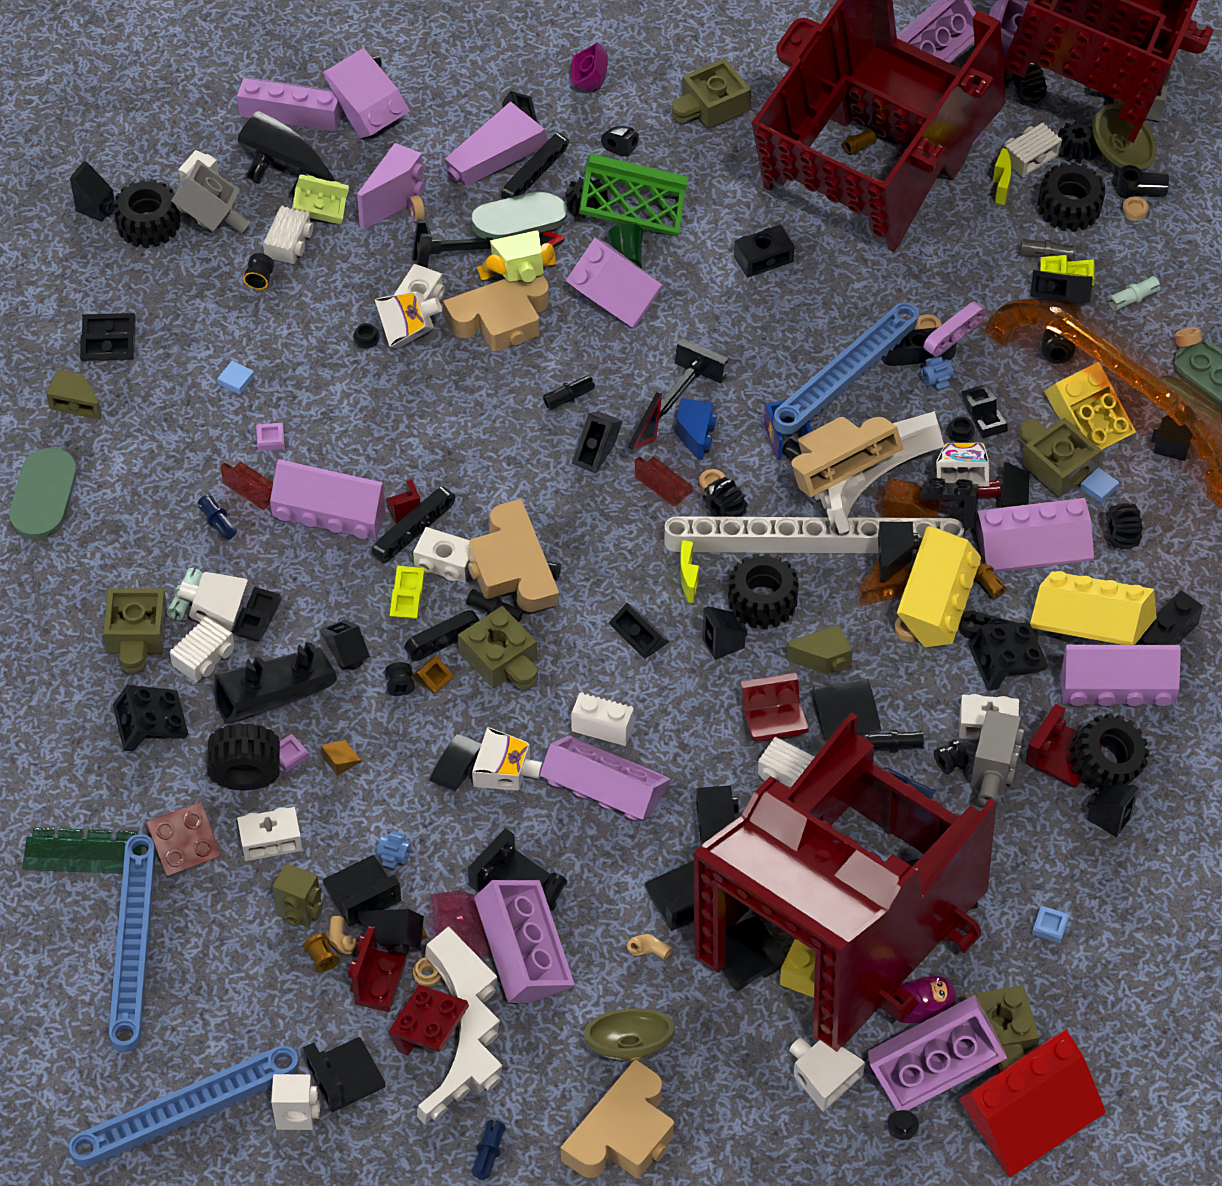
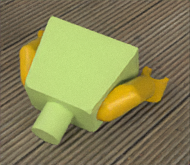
[477,230,556,282]

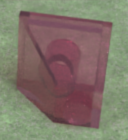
[431,890,492,957]

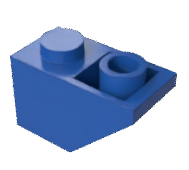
[676,398,717,460]

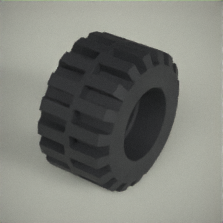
[1037,162,1106,232]
[113,179,181,248]
[728,553,799,629]
[1069,713,1149,792]
[207,723,280,791]

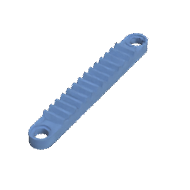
[773,302,919,434]
[109,834,156,1052]
[69,1046,299,1167]

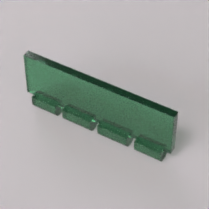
[22,827,143,874]

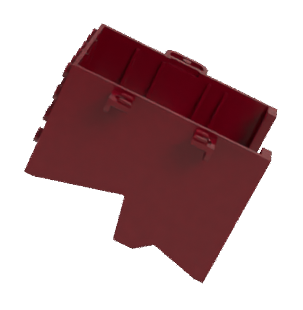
[752,0,1006,252]
[1003,0,1214,143]
[693,712,997,1052]

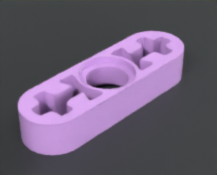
[924,302,986,357]

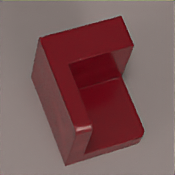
[386,478,420,524]

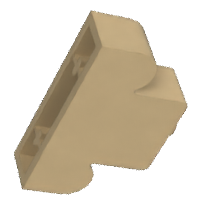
[443,274,549,351]
[791,417,903,497]
[468,499,559,612]
[560,1060,674,1178]

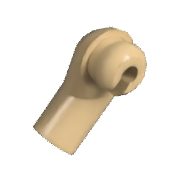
[328,916,357,955]
[627,934,672,960]

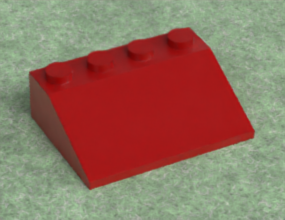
[958,1029,1106,1178]

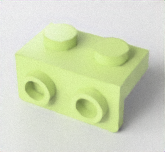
[292,175,349,225]

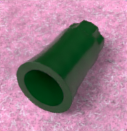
[608,223,644,269]

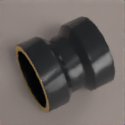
[243,253,274,289]

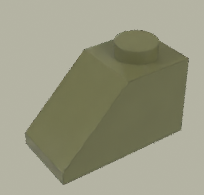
[46,369,102,420]
[786,624,853,674]

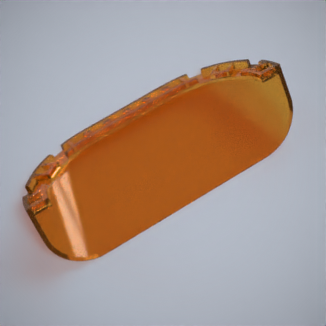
[985,299,1222,509]

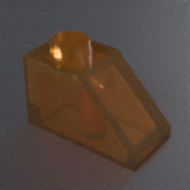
[882,478,940,518]
[859,559,911,607]

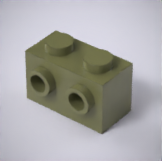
[272,863,323,928]

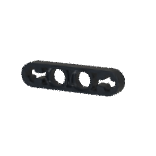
[501,132,569,199]
[372,486,456,563]

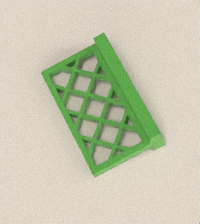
[579,153,689,237]

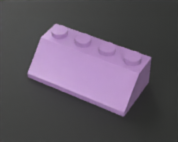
[897,0,976,63]
[237,78,343,131]
[270,459,386,540]
[975,498,1094,572]
[1060,645,1181,706]
[540,735,671,821]
[474,880,575,1003]
[868,995,1007,1111]

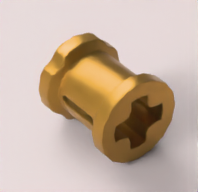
[303,933,340,973]

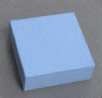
[217,361,255,394]
[1080,467,1119,503]
[1032,906,1069,943]

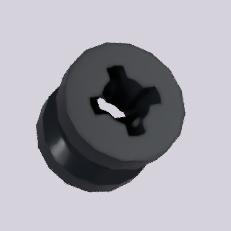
[384,662,415,696]
[934,739,969,775]

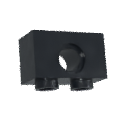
[734,224,795,278]

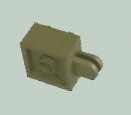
[672,58,751,129]
[1019,418,1102,498]
[103,588,167,674]
[458,606,538,690]
[964,985,1039,1071]

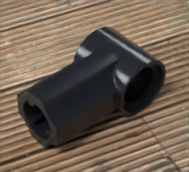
[1115,165,1169,199]

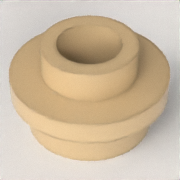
[413,957,442,987]

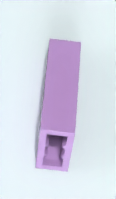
[445,102,548,186]

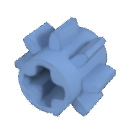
[921,357,954,390]
[376,831,411,869]

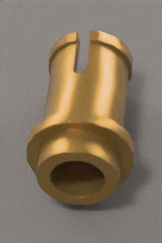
[843,128,877,155]
[975,563,1007,599]

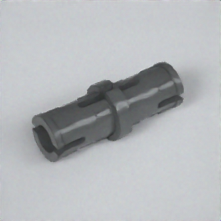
[1020,238,1074,261]

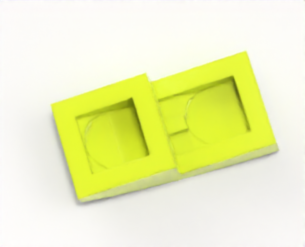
[993,148,1011,205]
[1040,255,1095,286]
[680,540,699,603]
[389,566,425,620]

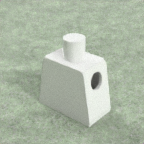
[177,572,247,632]
[789,1038,865,1112]

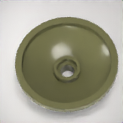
[1092,104,1157,171]
[584,1008,675,1061]

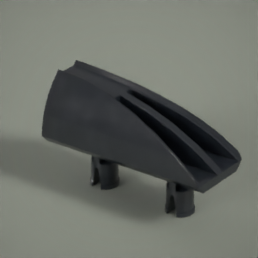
[238,111,335,198]
[214,642,337,723]

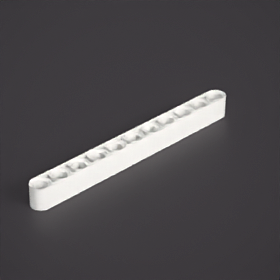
[664,517,964,554]

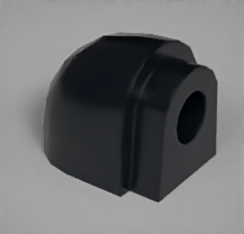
[601,126,639,157]

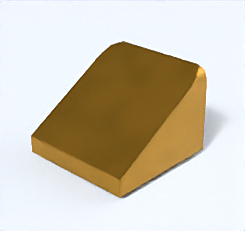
[411,655,454,694]
[321,740,361,776]

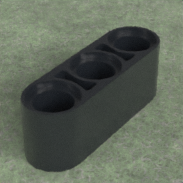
[881,327,957,366]

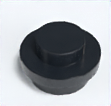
[353,323,380,348]
[948,417,975,442]
[888,1110,919,1140]

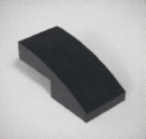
[961,384,1008,438]
[232,586,282,641]
[430,734,482,791]

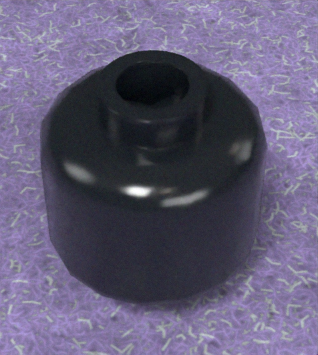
[1041,324,1076,364]

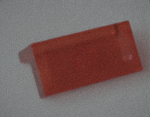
[635,456,693,507]
[221,461,273,510]

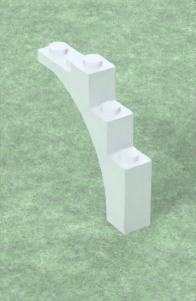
[815,411,944,534]
[417,926,502,1125]

